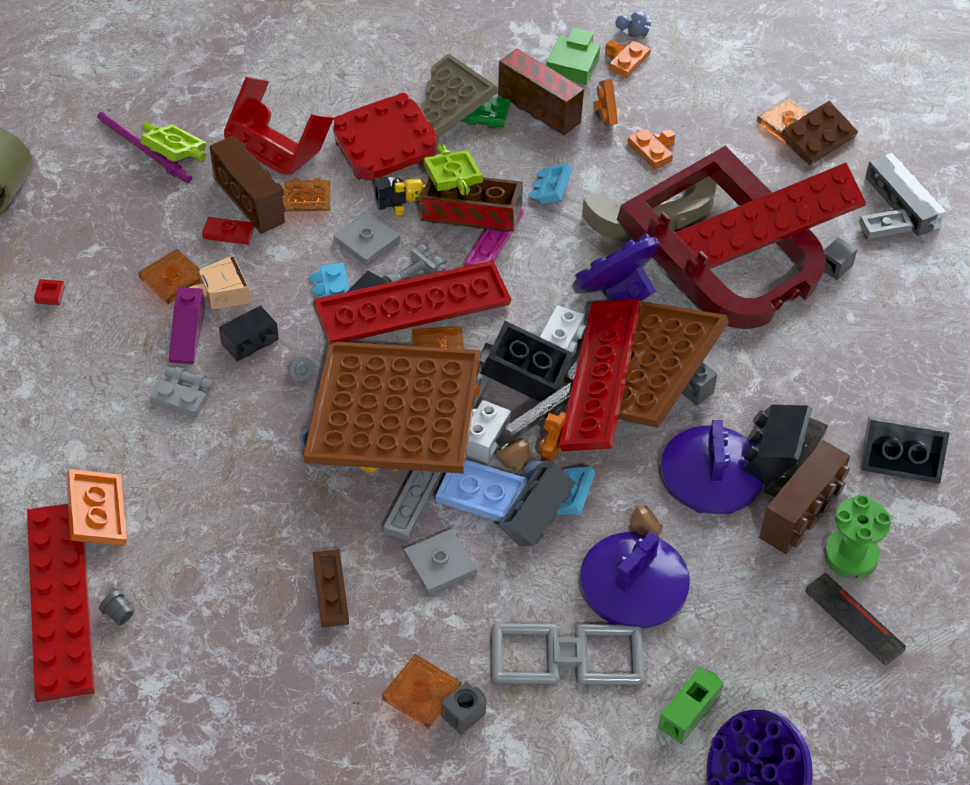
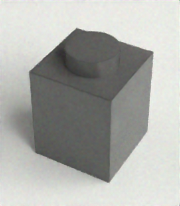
[824,237,857,280]

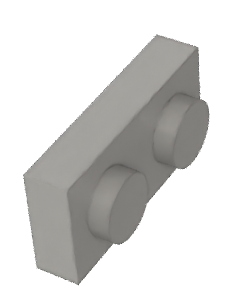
[859,209,913,239]

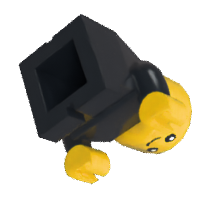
[375,177,426,216]

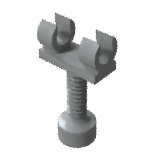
[383,243,447,282]

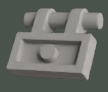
[149,367,215,418]

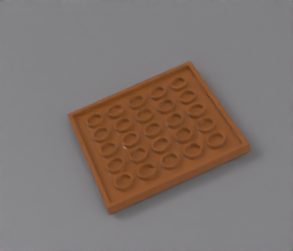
[303,341,481,474]

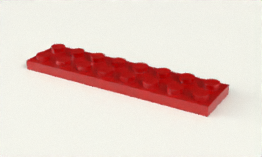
[675,162,866,269]
[312,260,512,344]
[559,298,641,452]
[27,504,95,702]

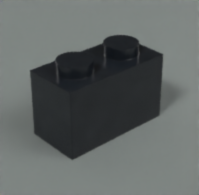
[219,305,279,361]

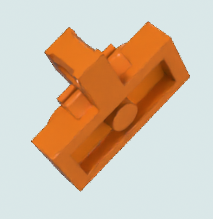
[605,40,651,78]
[593,79,618,126]
[627,128,676,169]
[539,411,566,463]

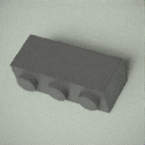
[498,462,575,546]

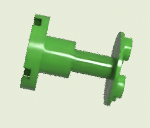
[825,494,892,578]

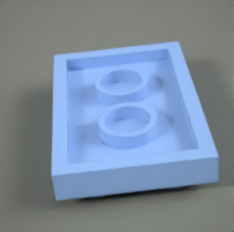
[436,460,528,522]

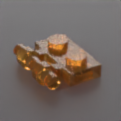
[283,178,331,212]

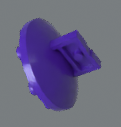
[572,234,660,302]
[660,420,763,514]
[580,532,690,629]
[707,709,813,785]

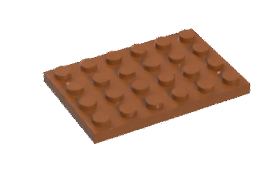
[618,301,729,428]

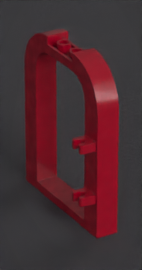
[617,145,826,329]

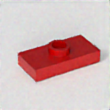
[202,217,254,245]

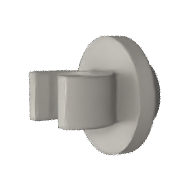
[286,356,313,381]

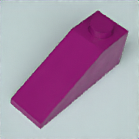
[169,287,205,364]

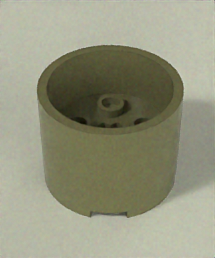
[0,128,33,213]

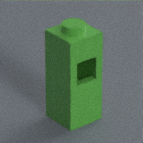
[658,667,724,744]

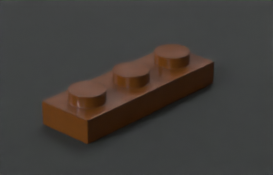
[312,549,349,628]

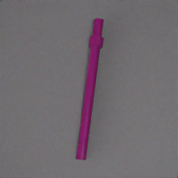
[97,112,192,184]

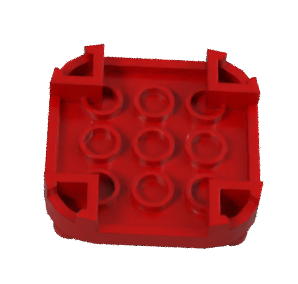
[333,93,438,181]

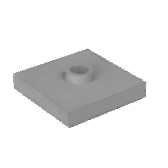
[333,211,400,265]
[404,529,477,595]

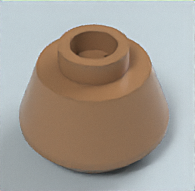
[496,438,530,471]
[628,505,663,536]

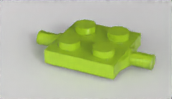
[141,121,206,162]
[424,144,483,195]

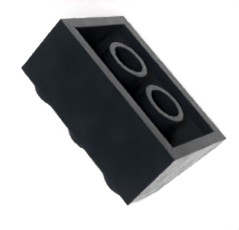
[741,405,812,486]
[862,416,950,484]

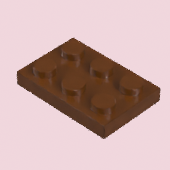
[780,101,858,166]

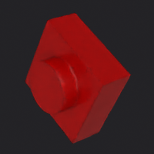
[34,279,65,305]

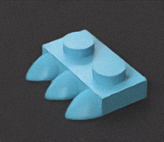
[528,163,573,204]
[308,262,349,299]
[557,467,595,515]

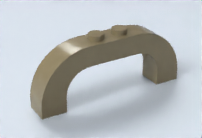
[582,176,717,242]

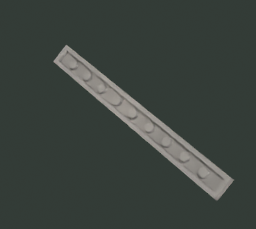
[383,338,495,541]

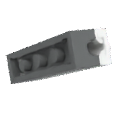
[865,153,946,236]

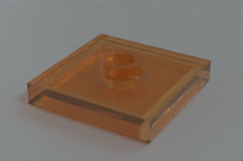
[757,97,809,145]
[138,249,200,304]
[412,327,464,349]
[382,654,462,729]

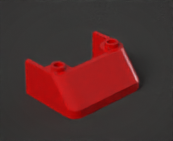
[224,76,334,175]

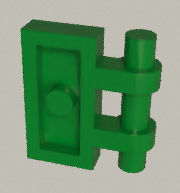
[461,97,510,128]

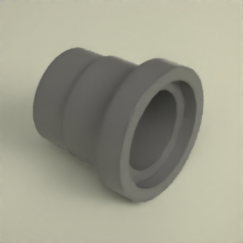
[99,590,134,625]

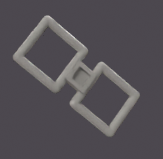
[492,623,645,685]

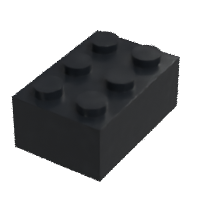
[480,321,573,406]

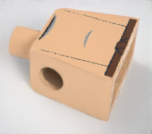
[189,255,250,309]

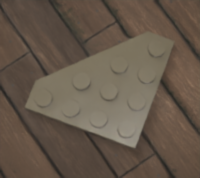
[420,54,498,139]

